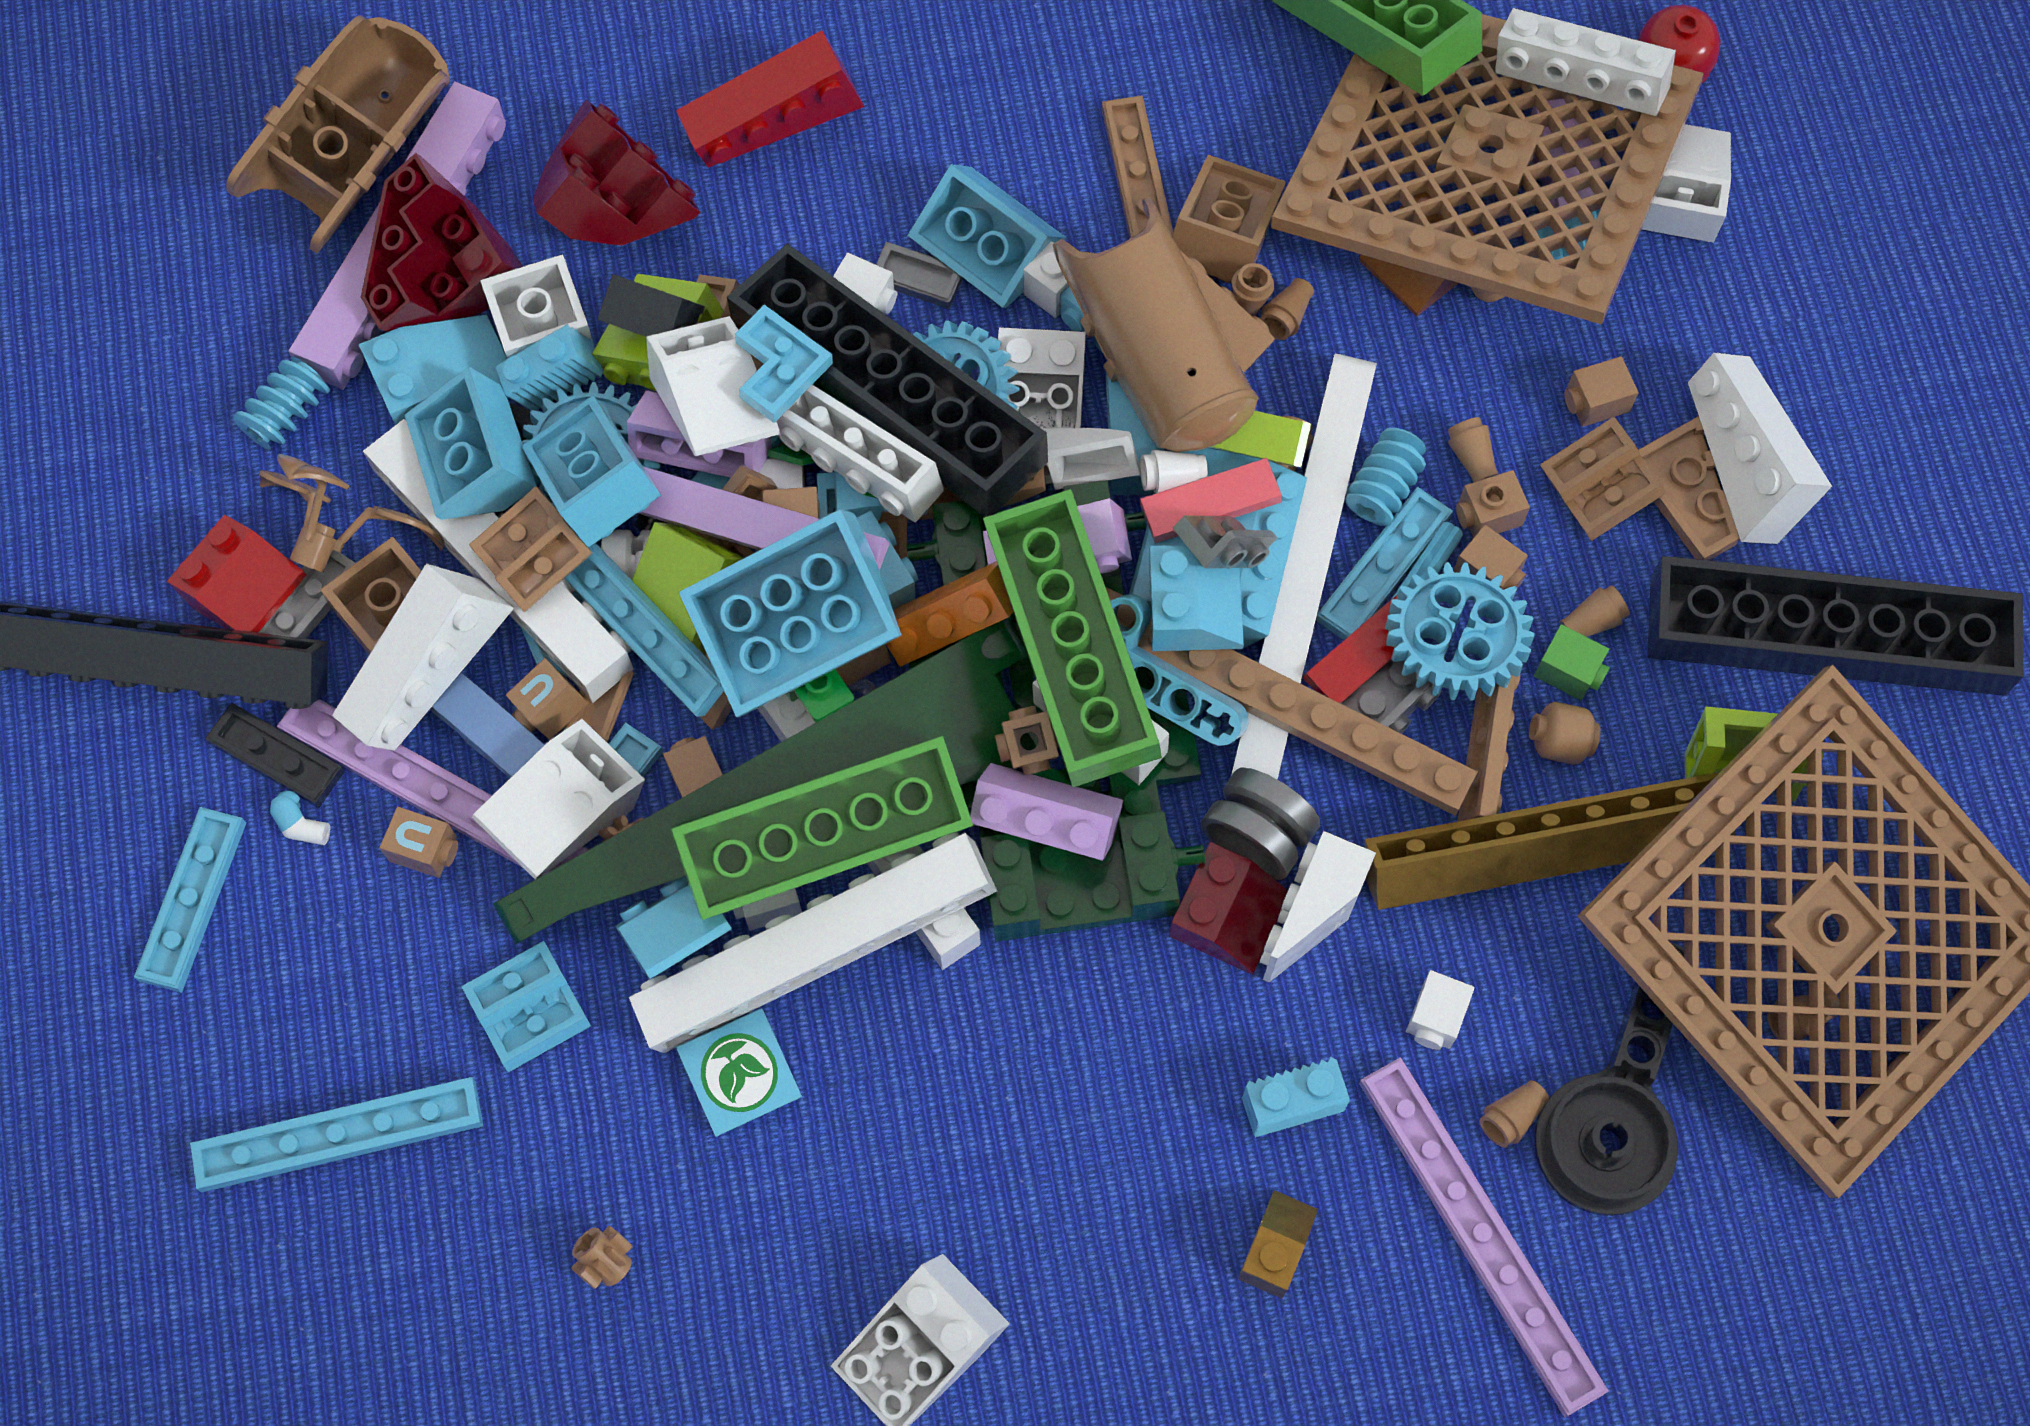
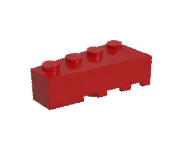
[676,30,865,168]

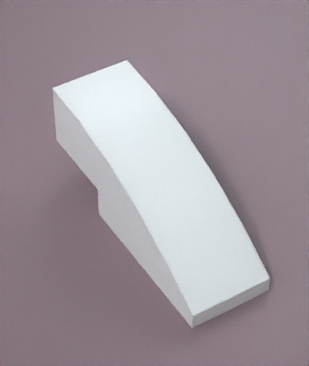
[1043,428,1140,490]

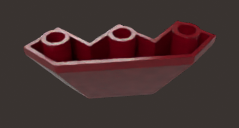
[533,99,700,246]
[360,153,523,331]

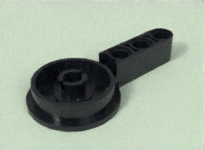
[1534,943,1684,1216]

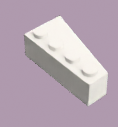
[1688,353,1832,544]
[332,564,515,751]

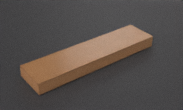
[1102,95,1173,239]

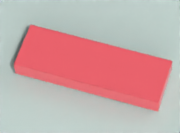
[1140,458,1282,543]

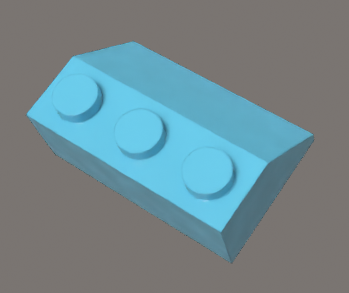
[907,164,1067,308]
[405,367,536,520]

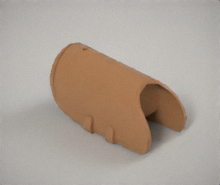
[226,15,450,253]
[1053,196,1259,452]

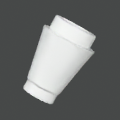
[1140,450,1208,494]

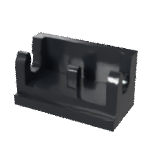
[597,274,705,337]

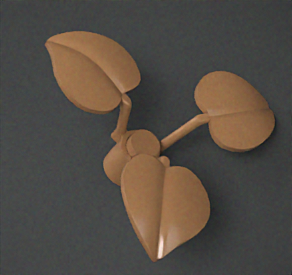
[258,454,444,572]

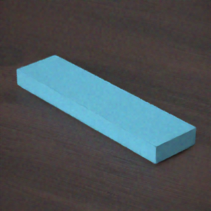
[1315,487,1453,640]
[134,807,246,993]

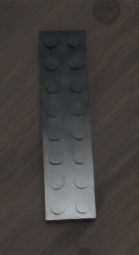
[727,243,1048,517]
[1647,556,2024,696]

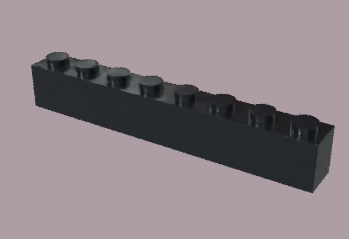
[0,601,328,709]

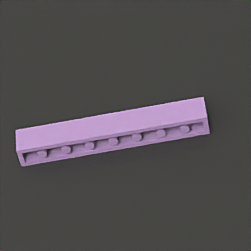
[289,81,506,390]

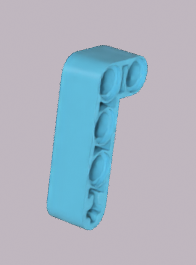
[1110,594,1249,746]

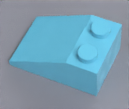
[359,315,507,425]
[522,395,661,548]

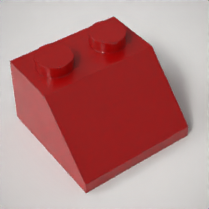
[166,514,307,633]

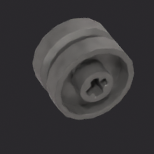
[1201,767,1320,880]

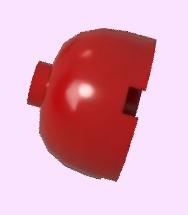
[1638,4,1721,84]

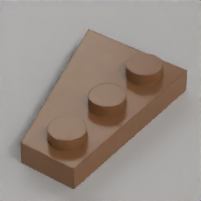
[1638,416,1740,561]

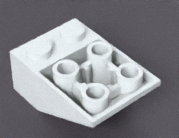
[1642,124,1731,243]
[646,316,779,456]
[998,328,1086,430]
[472,719,645,880]
[1260,831,1376,982]
[831,1254,1010,1426]

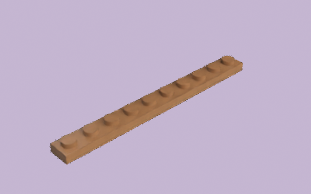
[1105,587,1477,816]

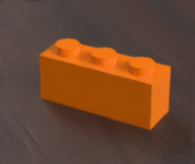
[886,561,1013,667]

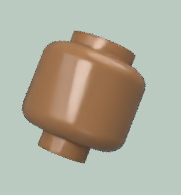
[1529,702,1600,765]

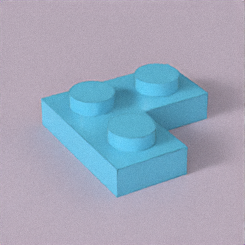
[735,305,833,423]

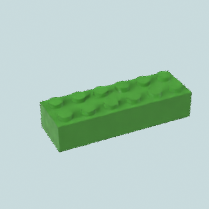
[1271,0,1482,96]
[983,489,1162,787]
[670,736,973,920]

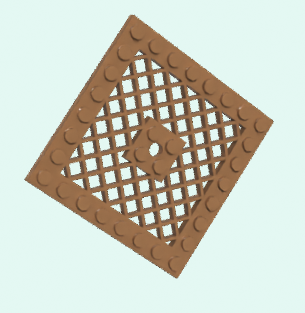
[1271,14,1704,325]
[1577,665,2030,1198]

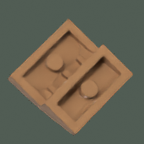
[1540,417,1666,541]
[469,486,593,612]

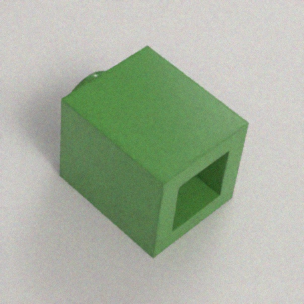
[1534,624,1610,701]

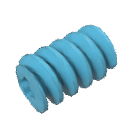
[233,357,330,450]
[1345,428,1426,526]

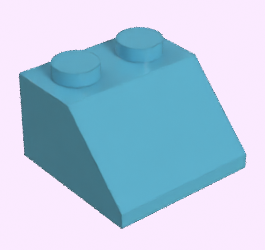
[1149,545,1244,651]
[615,877,732,979]

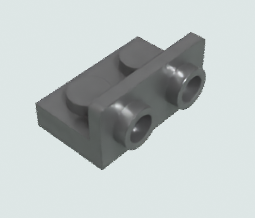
[1173,515,1277,569]
[1342,659,1441,734]

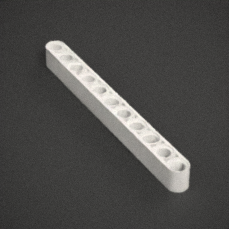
[1231,353,1377,779]

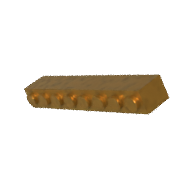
[1364,772,1735,910]

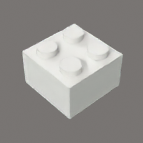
[480,254,593,358]

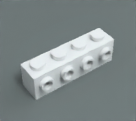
[1495,8,1676,116]
[776,385,944,523]

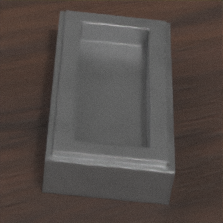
[876,242,963,309]

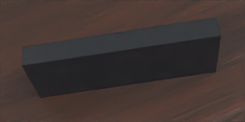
[205,702,345,808]

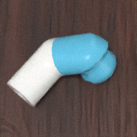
[270,791,330,845]

